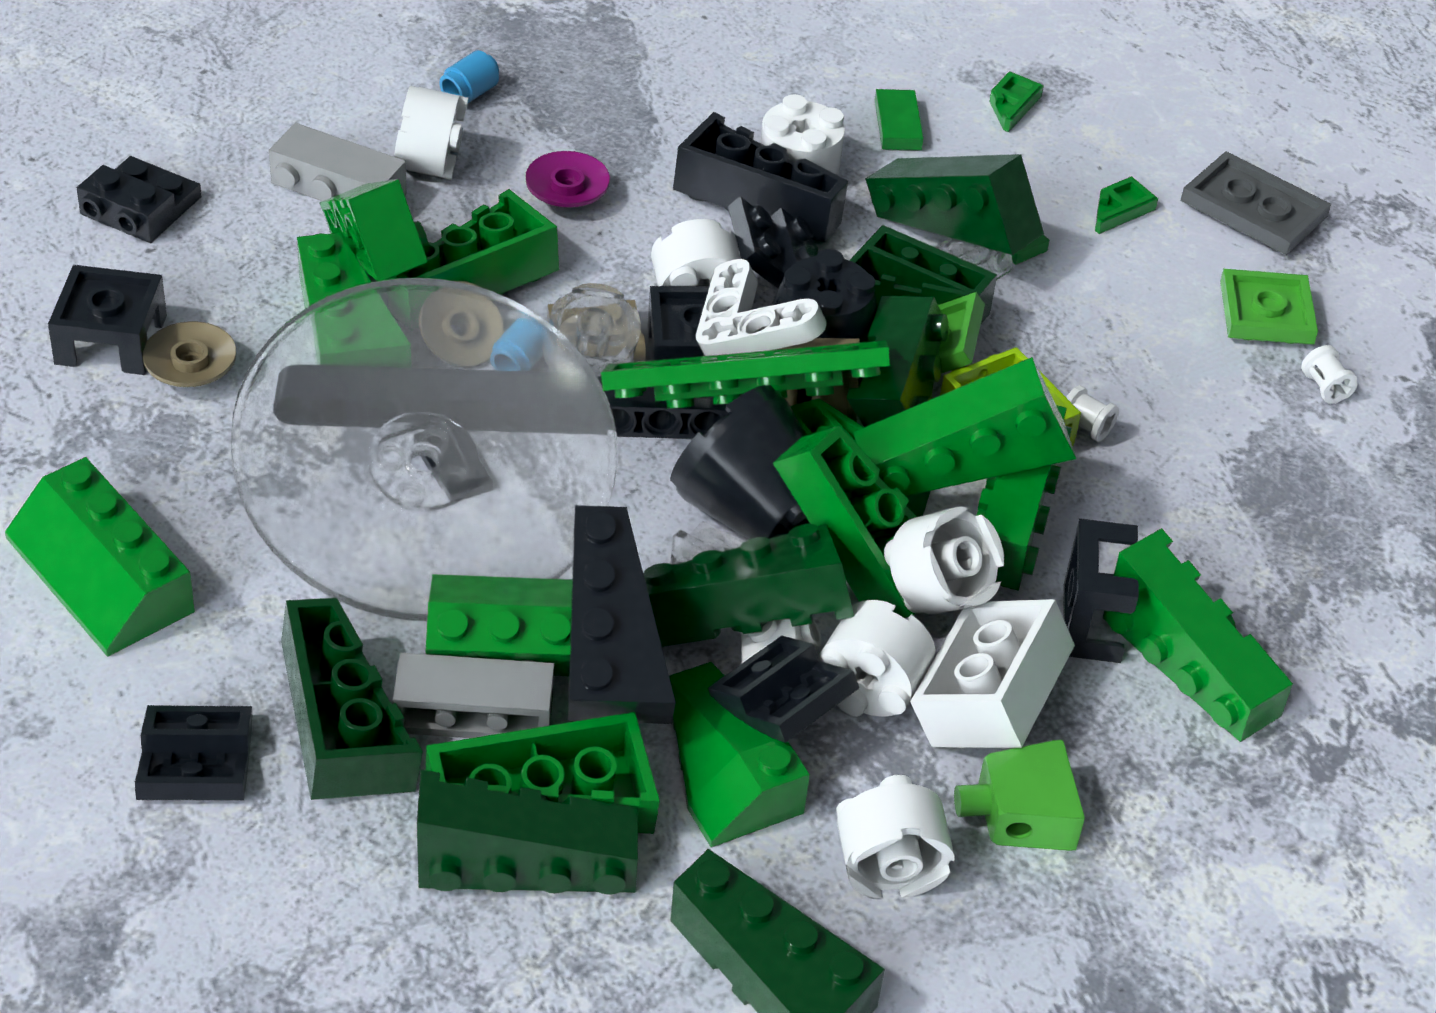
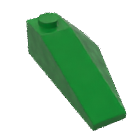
[669,662,810,848]

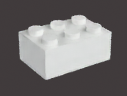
[910,599,1075,748]

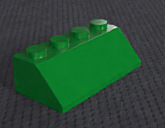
[5,457,195,657]
[426,574,572,676]

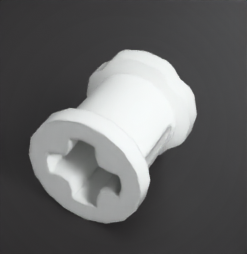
[1301,345,1358,404]
[1066,385,1119,442]

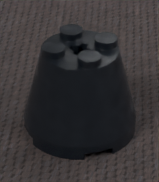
[759,249,878,404]
[670,385,810,539]

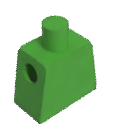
[954,740,1085,851]

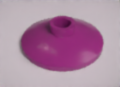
[526,151,610,207]

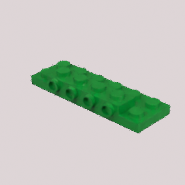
[601,340,890,408]

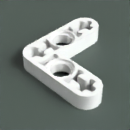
[696,259,826,356]

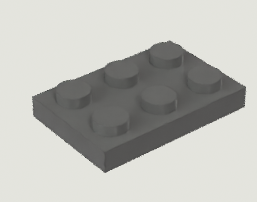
[1180,151,1331,255]

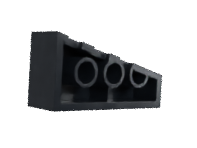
[673,112,848,243]
[568,505,676,724]

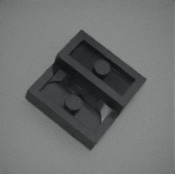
[708,635,859,743]
[135,705,253,801]

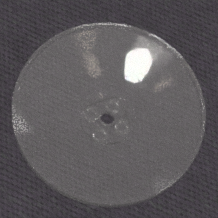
[231,278,618,621]

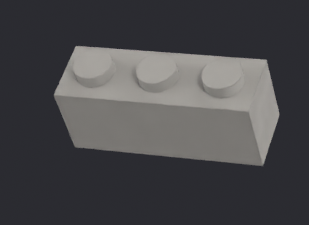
[269,123,407,201]
[393,653,554,738]

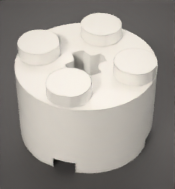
[394,86,468,180]
[760,94,845,175]
[651,219,741,286]
[884,506,1004,615]
[818,600,935,717]
[836,775,955,899]

